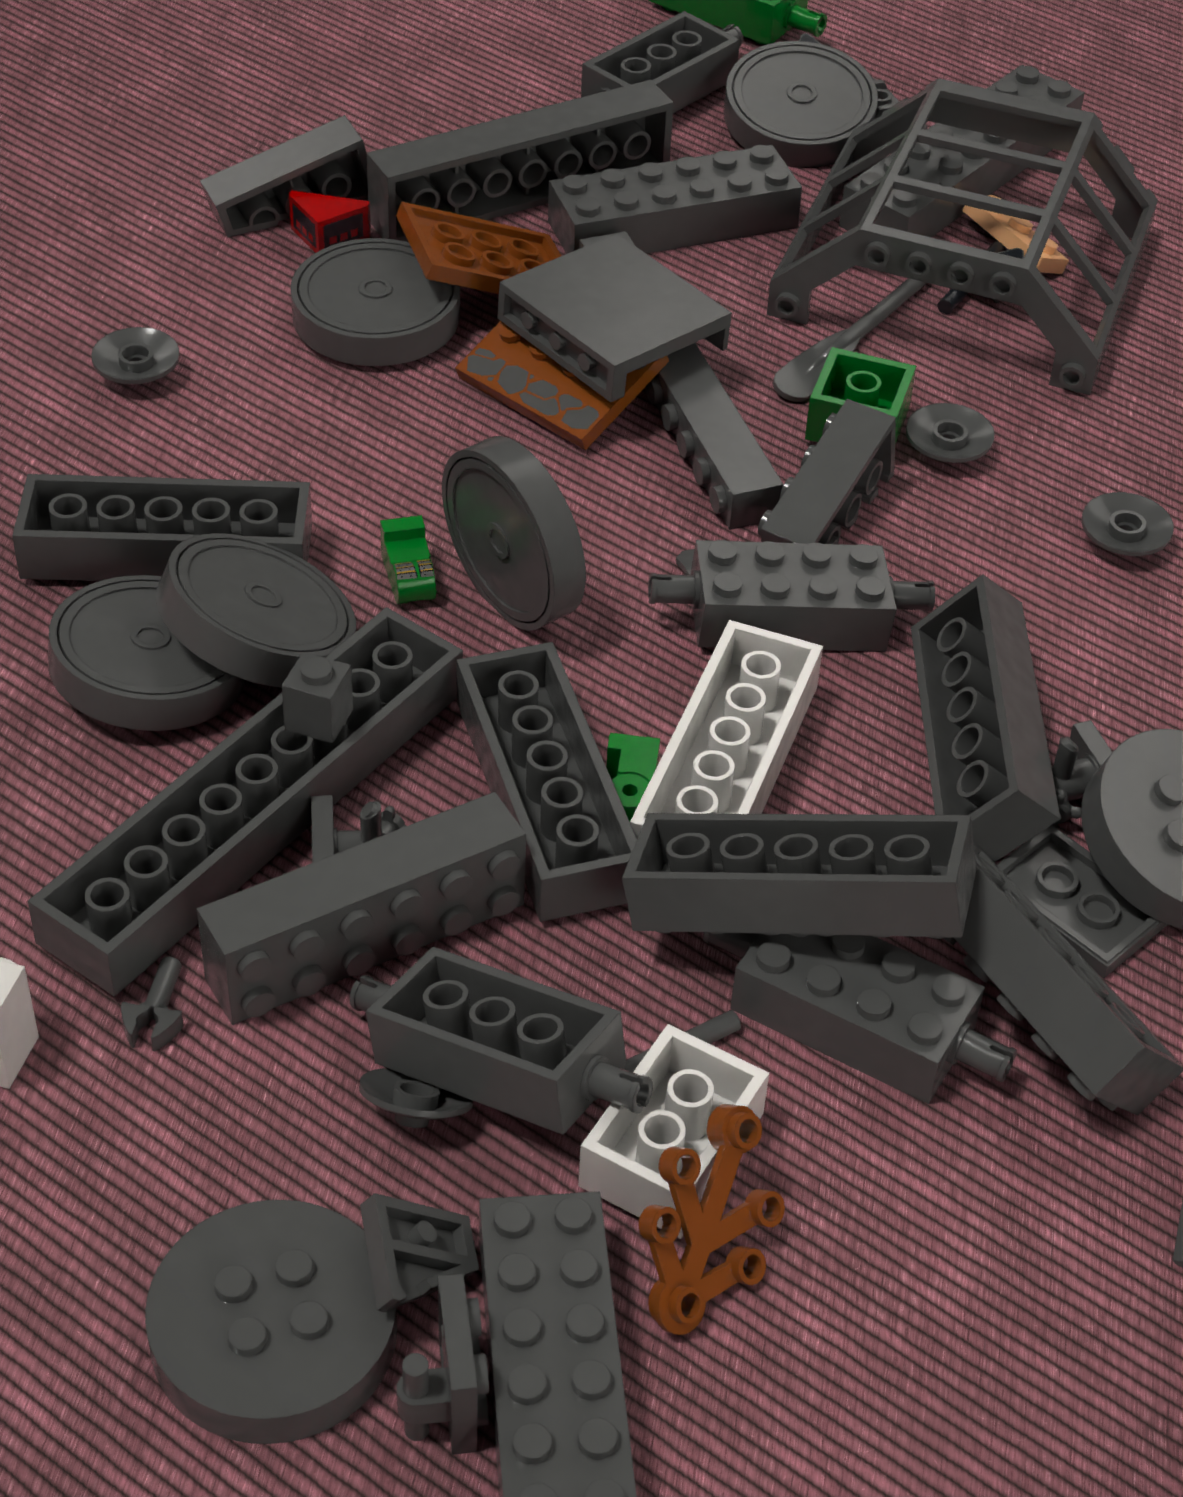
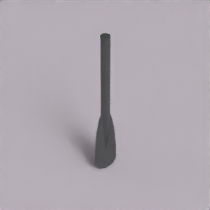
[773,278,927,402]

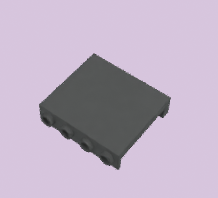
[498,233,732,402]

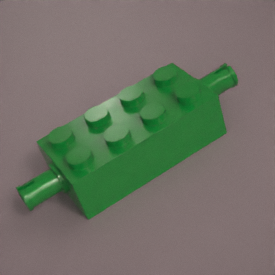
[648,0,827,45]

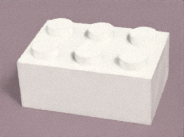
[578,1024,769,1239]

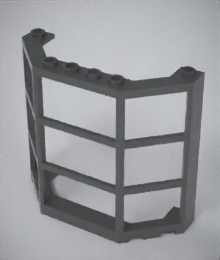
[767,78,1158,395]

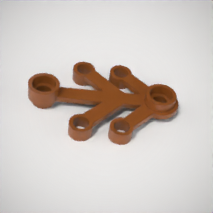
[639,1104,785,1335]

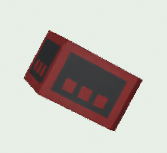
[289,190,371,253]

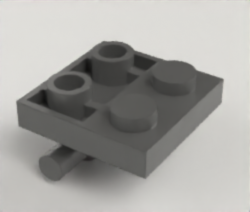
[396,1274,489,1455]

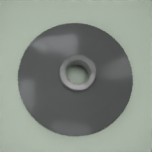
[91,327,180,384]
[906,403,995,463]
[1081,492,1174,556]
[359,1068,473,1128]

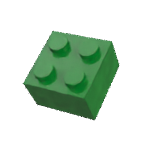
[805,347,916,445]

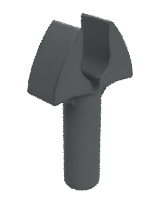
[121,957,184,1052]

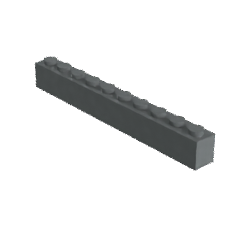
[579,231,784,530]

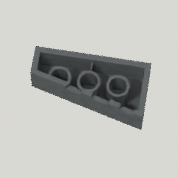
[200,115,368,237]
[758,399,896,544]

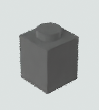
[282,651,353,743]

